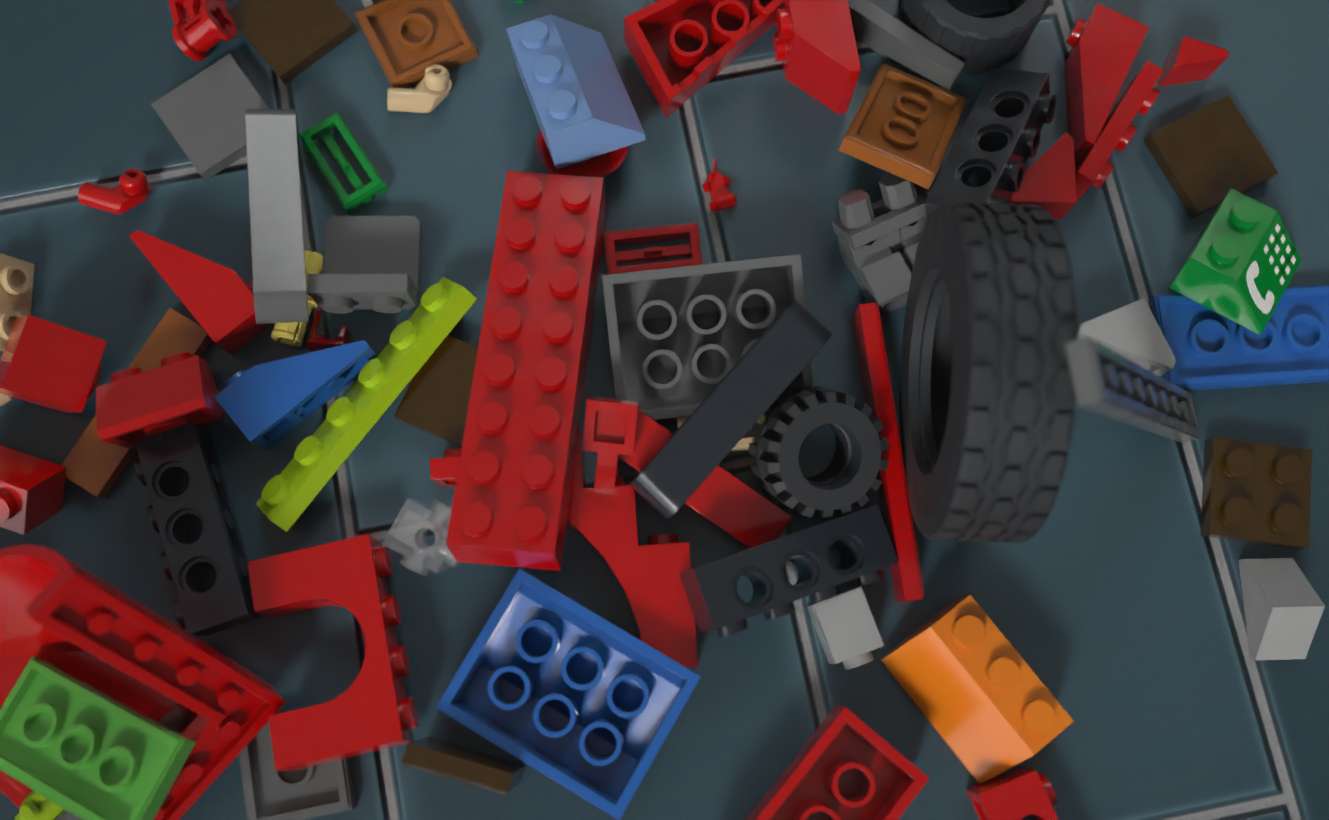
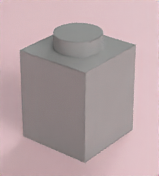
[807,587,884,670]

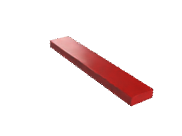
[852,303,924,603]

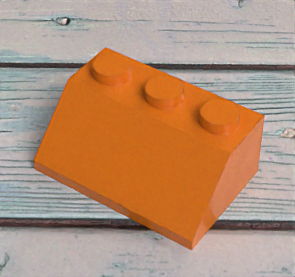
[880,594,1074,784]

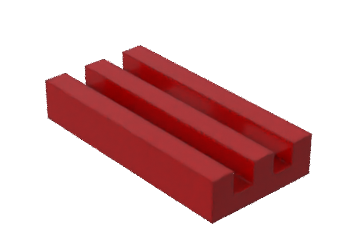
[604,223,703,275]

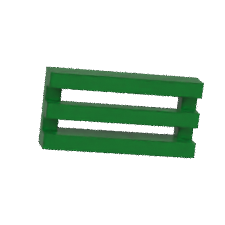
[298,112,389,215]

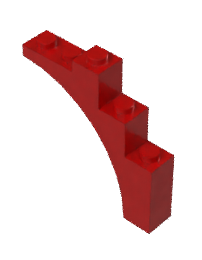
[430,429,698,668]

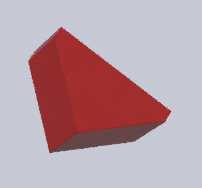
[1008,132,1077,219]

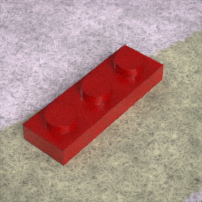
[1075,60,1164,199]

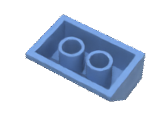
[506,14,646,170]

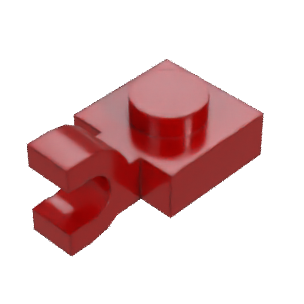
[582,397,639,490]

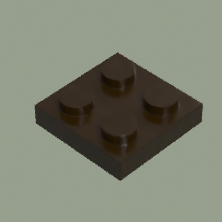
[1200,437,1312,549]

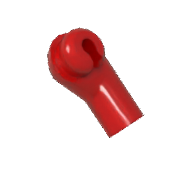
[78,169,151,215]

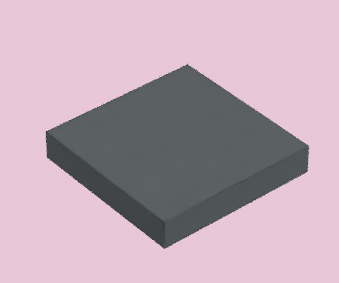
[151,53,269,181]
[239,721,356,820]

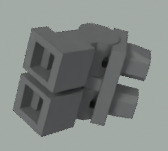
[832,174,927,317]

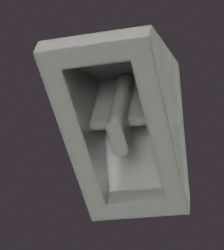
[1078,298,1176,376]
[1239,558,1325,660]

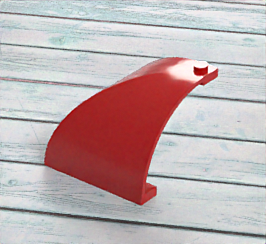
[0,545,286,820]

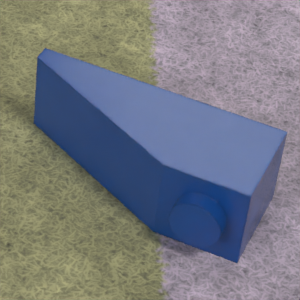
[215,340,378,450]

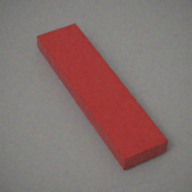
[619,409,793,548]

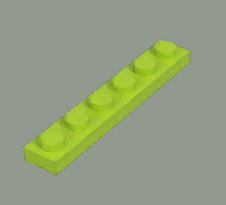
[256,277,477,532]

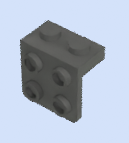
[307,216,422,314]

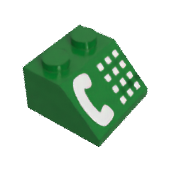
[1169,188,1302,335]

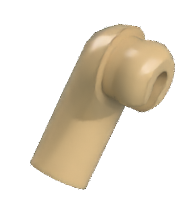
[387,65,452,113]

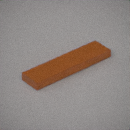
[61,308,212,499]

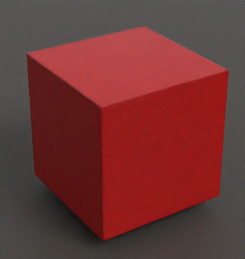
[0,315,107,413]

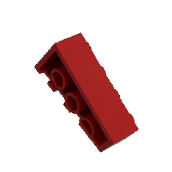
[623,0,784,118]

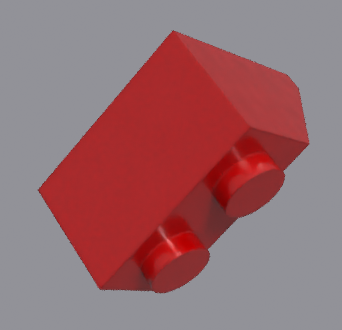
[772,0,861,114]
[96,352,226,449]

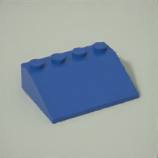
[435,568,701,820]

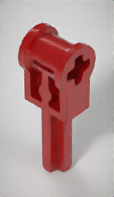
[168,0,237,61]

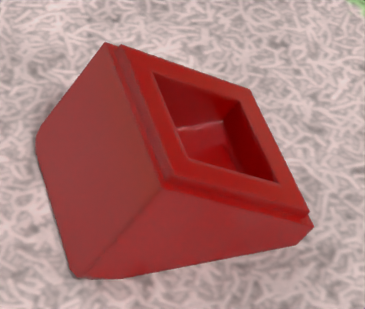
[1157,36,1229,86]

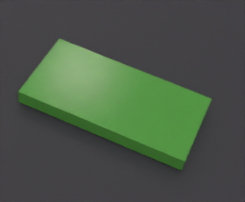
[0,656,196,820]

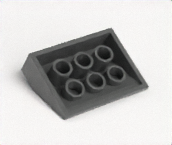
[602,254,814,420]

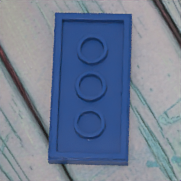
[1148,285,1329,391]

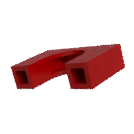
[248,534,419,771]

